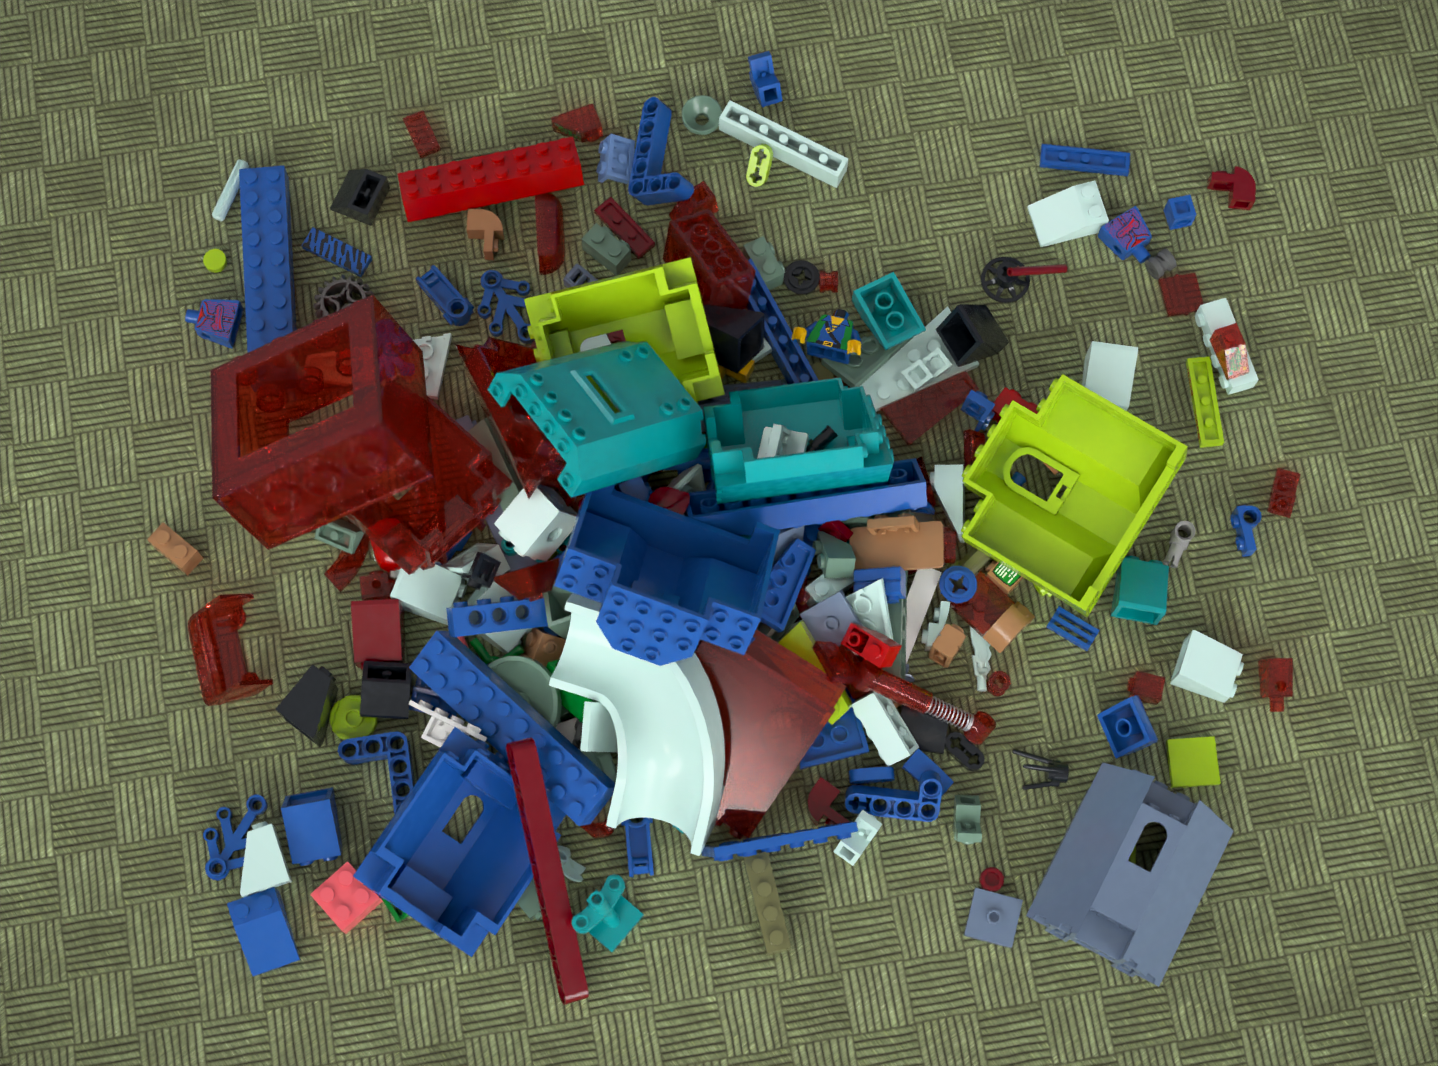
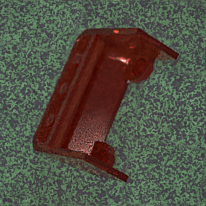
[188,593,273,706]

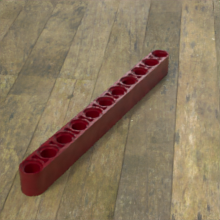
[506,737,589,1005]

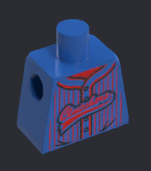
[1097,206,1152,264]
[185,299,244,349]

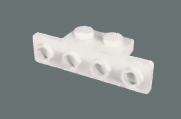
[409,700,487,747]

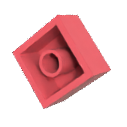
[310,861,383,934]

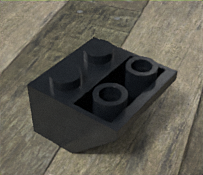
[330,169,390,226]
[360,661,412,719]

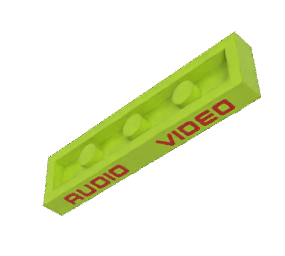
[1186,356,1224,448]

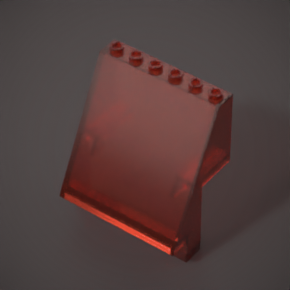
[694,629,846,840]

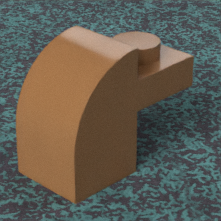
[466,209,504,260]
[983,601,1035,653]

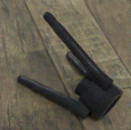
[1012,749,1069,790]

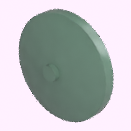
[486,656,562,746]

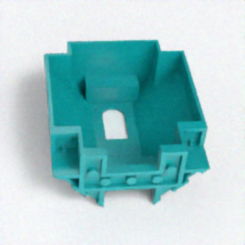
[703,378,894,504]

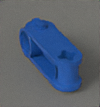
[415,265,474,327]
[621,817,654,878]

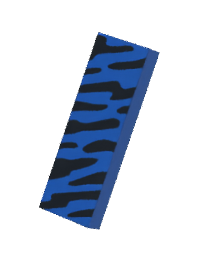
[301,227,372,277]

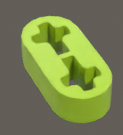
[746,144,773,187]

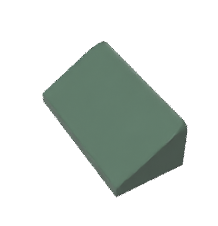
[314,514,365,554]

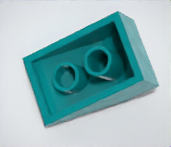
[851,272,926,350]

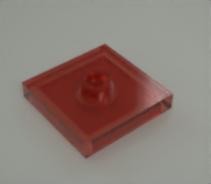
[949,571,1015,637]

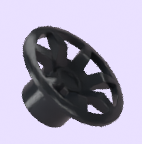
[981,256,1030,303]

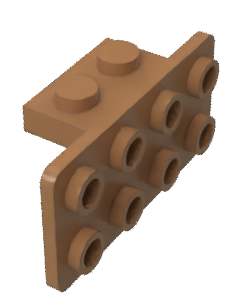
[850,513,944,574]

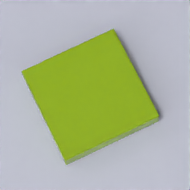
[1166,736,1221,788]

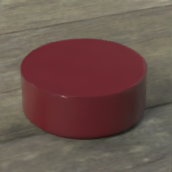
[979,867,1004,892]

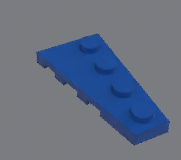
[760,538,816,632]

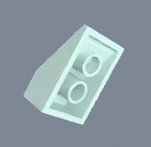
[1027,181,1109,247]
[930,465,965,543]

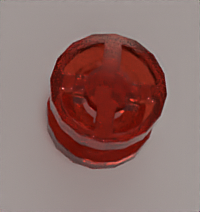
[819,270,838,293]

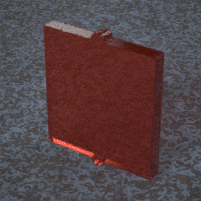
[1158,273,1204,317]

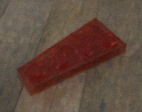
[880,371,979,445]

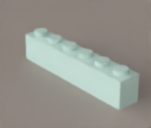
[719,100,848,188]

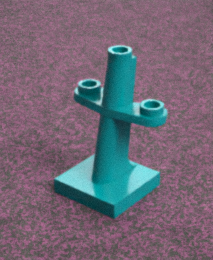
[572,874,644,953]

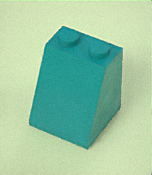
[1110,555,1169,625]

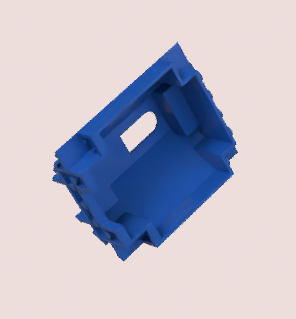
[353,727,566,957]

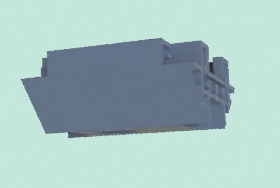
[1026,762,1233,987]

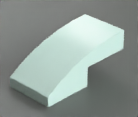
[901,347,953,391]

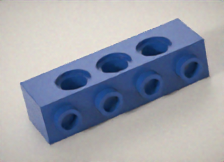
[446,593,548,637]

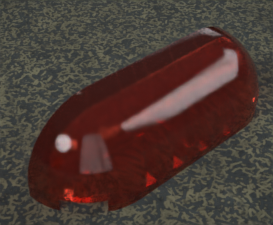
[535,192,566,275]

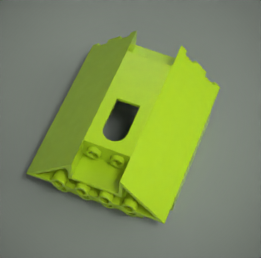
[524,257,725,413]

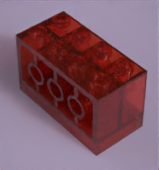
[663,209,756,309]

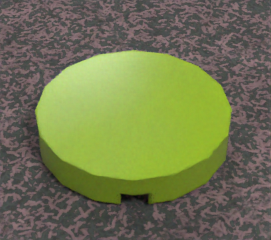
[329,695,378,740]

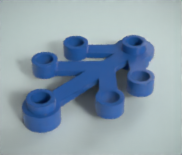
[477,270,535,344]
[203,795,267,881]

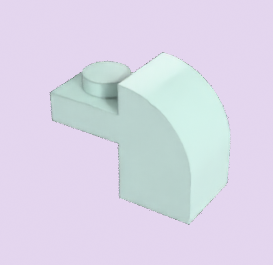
[833,810,882,866]

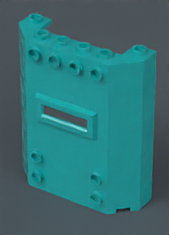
[488,341,706,498]

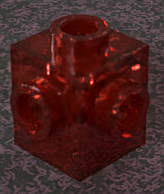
[359,570,395,600]

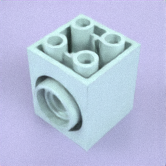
[494,480,577,561]

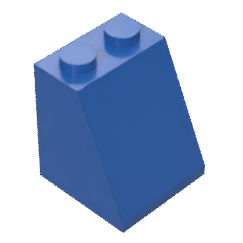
[281,787,343,866]

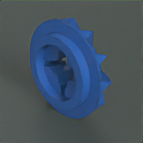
[939,566,977,604]

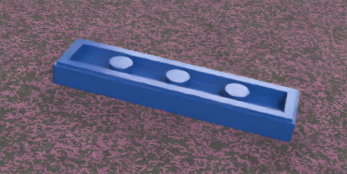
[1039,144,1130,176]

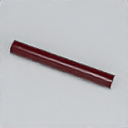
[1007,264,1067,276]

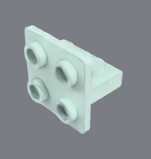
[757,424,809,458]

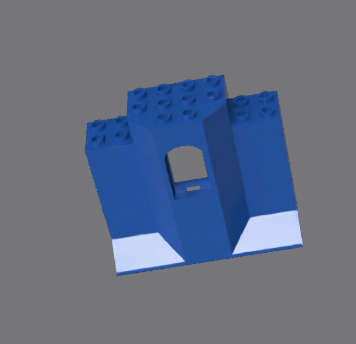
[554,484,780,666]

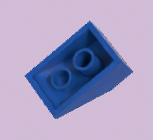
[227,887,300,977]

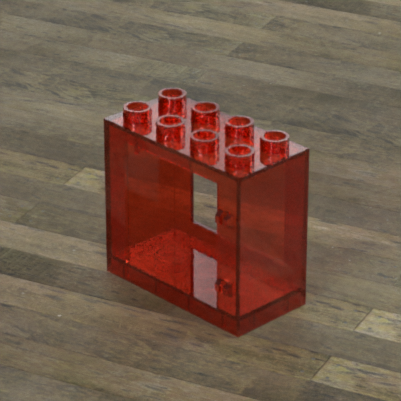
[211,295,434,550]

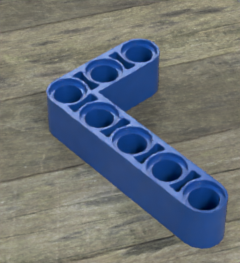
[628,97,694,205]
[338,732,415,815]

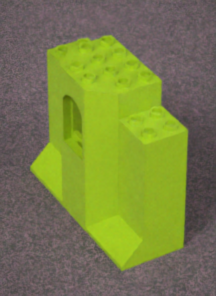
[961,374,1188,618]

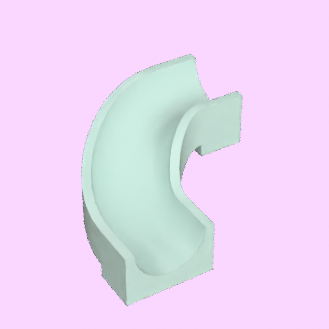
[549,593,725,856]

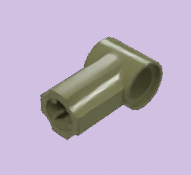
[949,547,991,590]

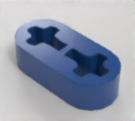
[848,767,895,784]

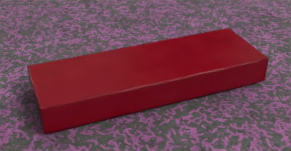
[594,197,656,259]

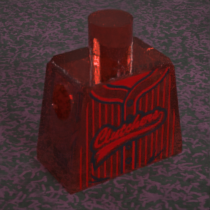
[1258,658,1293,712]

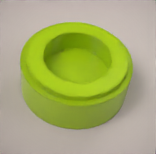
[203,249,227,273]

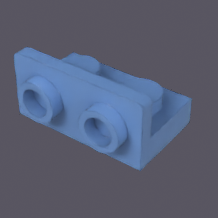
[596,134,635,184]

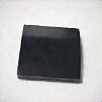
[900,697,950,754]

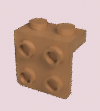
[520,627,566,667]

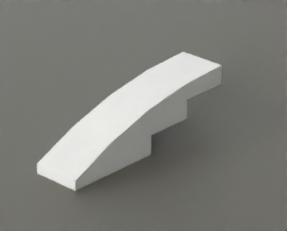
[906,569,942,664]

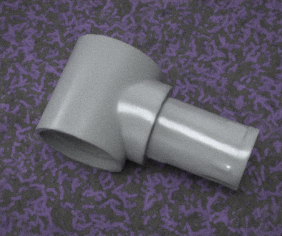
[1163,521,1196,568]

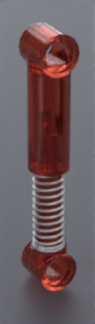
[850,659,996,745]

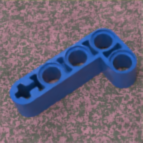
[845,770,942,822]

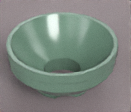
[682,95,722,135]

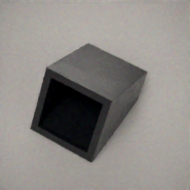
[935,304,1009,367]
[704,305,765,373]
[275,664,338,747]

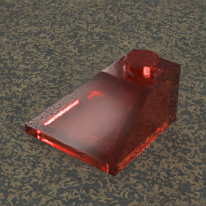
[493,558,560,602]

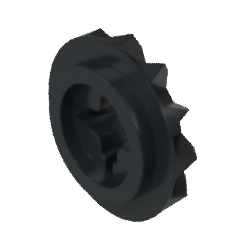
[784,260,820,295]

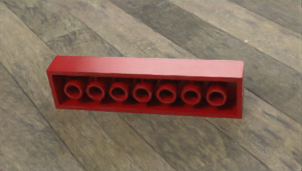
[397,137,584,222]

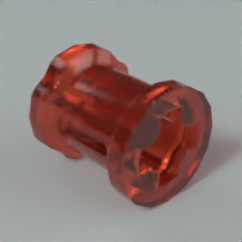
[986,671,1010,697]

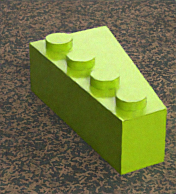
[766,620,852,725]

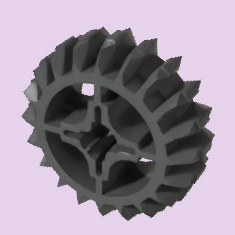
[313,274,376,335]

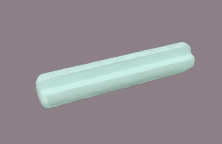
[212,159,249,221]

